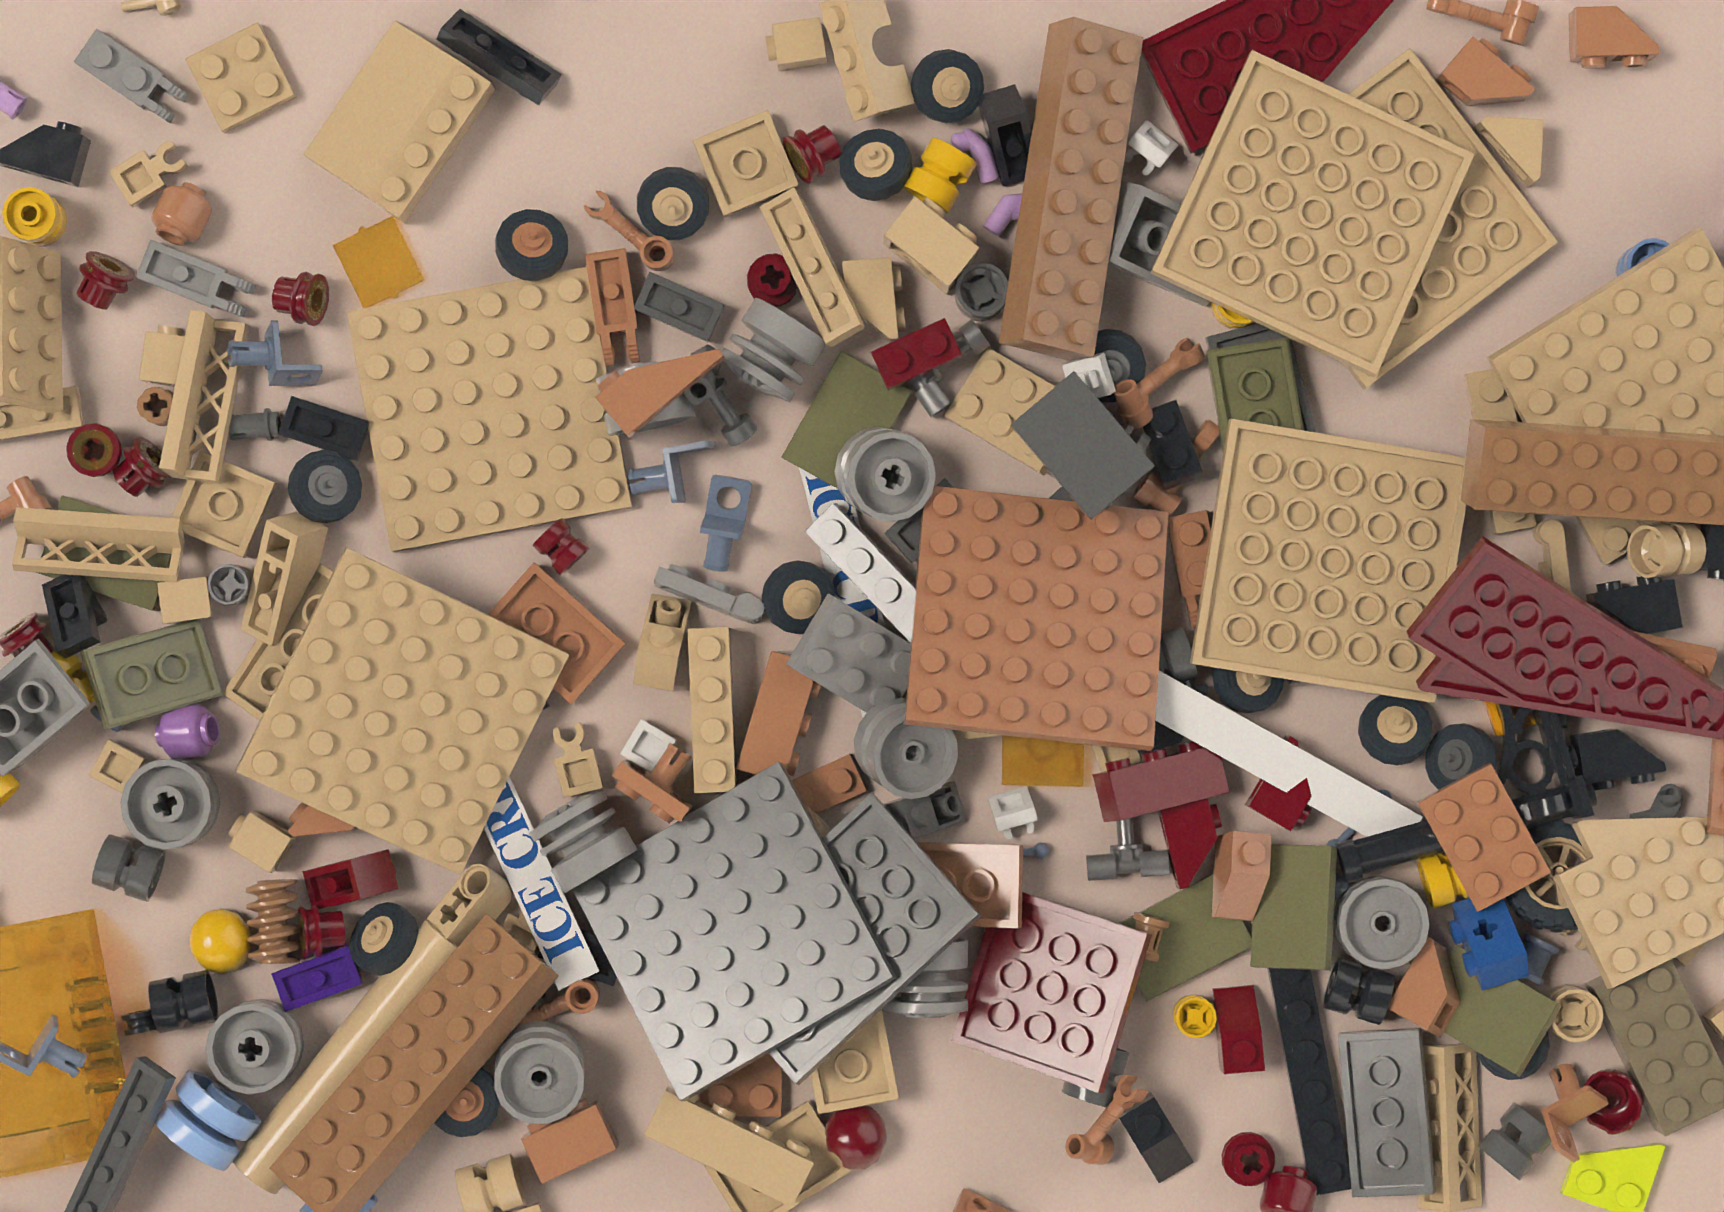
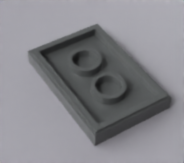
[1010,371,1155,520]

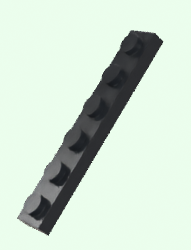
[1267,968,1351,1196]

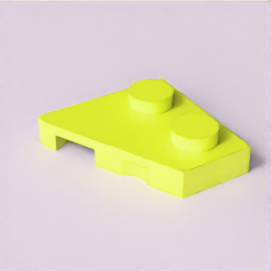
[1560,1143,1665,1212]

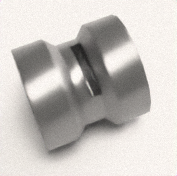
[208,564,253,605]

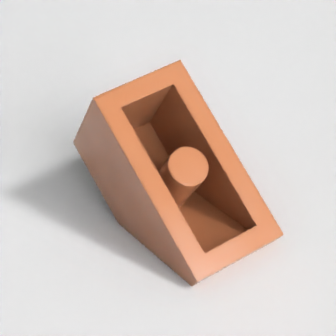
[1212,831,1271,921]

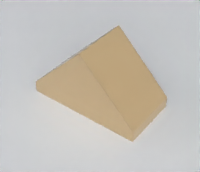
[1473,116,1544,188]

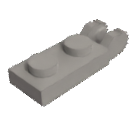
[74,28,189,123]
[135,239,256,318]
[654,564,765,624]

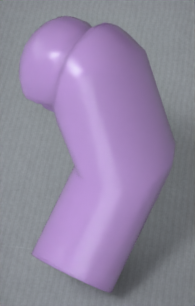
[983,193,1022,237]

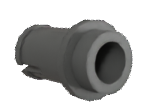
[229,408,281,441]

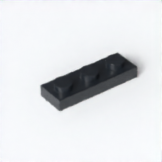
[436,9,562,106]

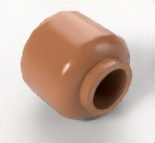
[151,182,212,246]

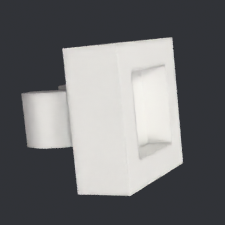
[1125,120,1179,175]
[1062,352,1116,398]
[988,786,1038,839]

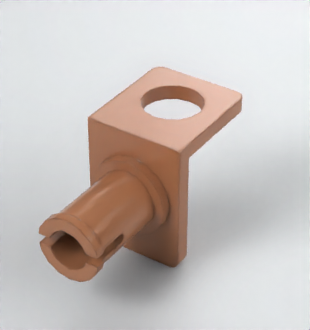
[1541,1064,1608,1162]

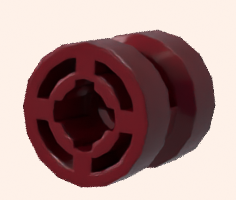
[532,518,590,575]

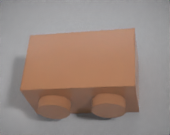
[521,1098,619,1184]

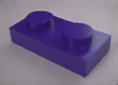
[271,945,364,1012]

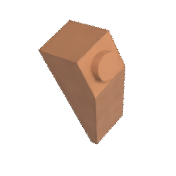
[595,349,725,438]

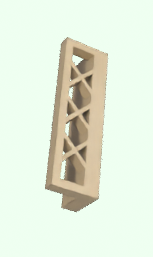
[159,310,249,483]
[12,507,185,582]
[1418,1043,1482,1212]

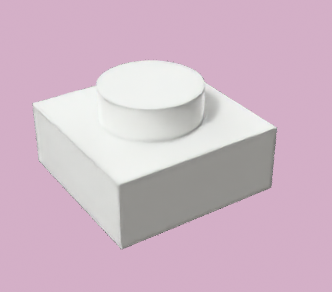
[620,719,676,772]

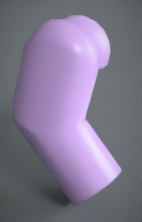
[951,128,1000,183]

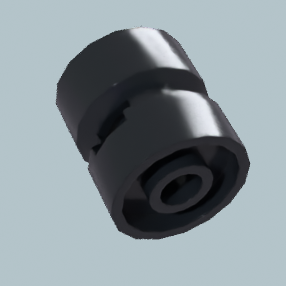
[1323,957,1395,1025]
[148,970,219,1033]

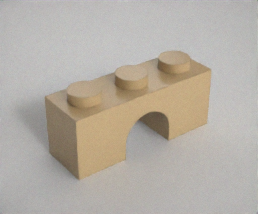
[819,0,915,122]

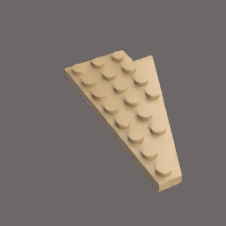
[1553,817,1724,989]

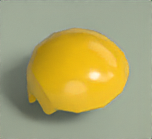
[189,908,251,975]

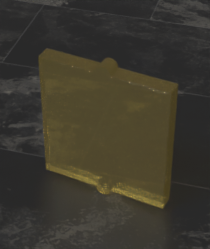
[332,216,424,308]

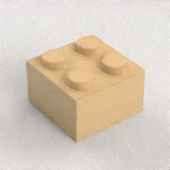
[883,196,979,294]

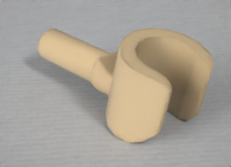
[121,0,182,16]

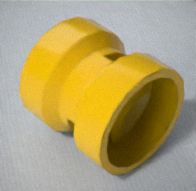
[1172,994,1217,1038]

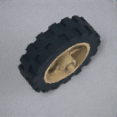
[1505,820,1588,933]

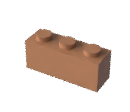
[736,651,821,777]

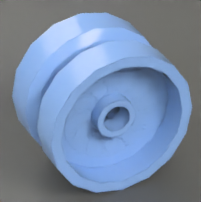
[155,1070,261,1171]

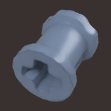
[1523,933,1560,986]

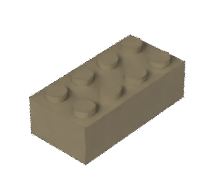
[1585,959,1724,1136]

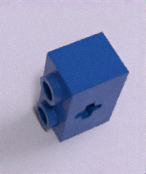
[1448,898,1529,990]

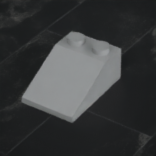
[1108,181,1209,307]
[0,639,91,777]

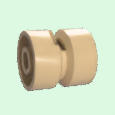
[1627,522,1706,578]
[1545,984,1603,1043]
[455,1153,526,1212]

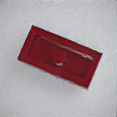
[871,318,963,391]

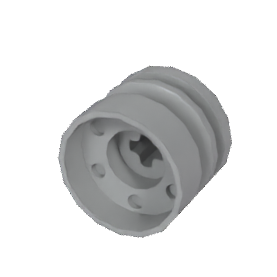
[721,298,826,403]
[529,790,638,893]
[883,938,968,1018]

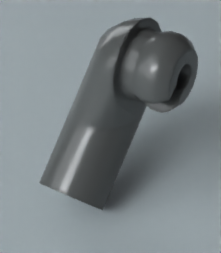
[1630,784,1683,819]

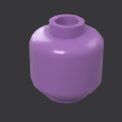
[155,704,220,759]

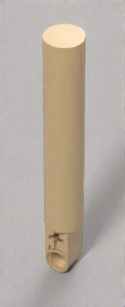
[233,864,513,1194]

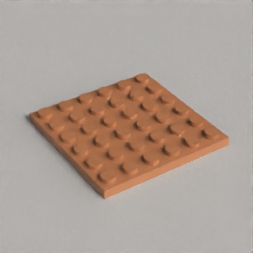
[904,486,1168,751]

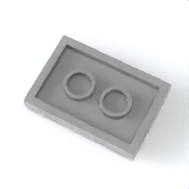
[786,594,911,713]

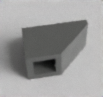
[884,781,967,839]

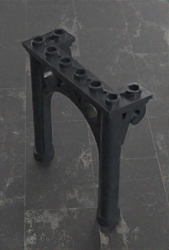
[1287,679,1597,883]

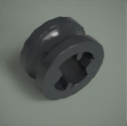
[121,1009,157,1036]

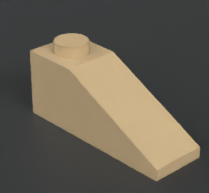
[240,511,328,647]

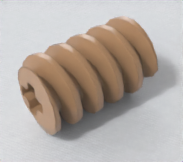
[246,879,300,964]

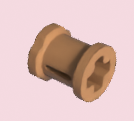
[137,387,174,426]
[1133,912,1170,962]

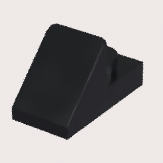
[42,574,108,659]

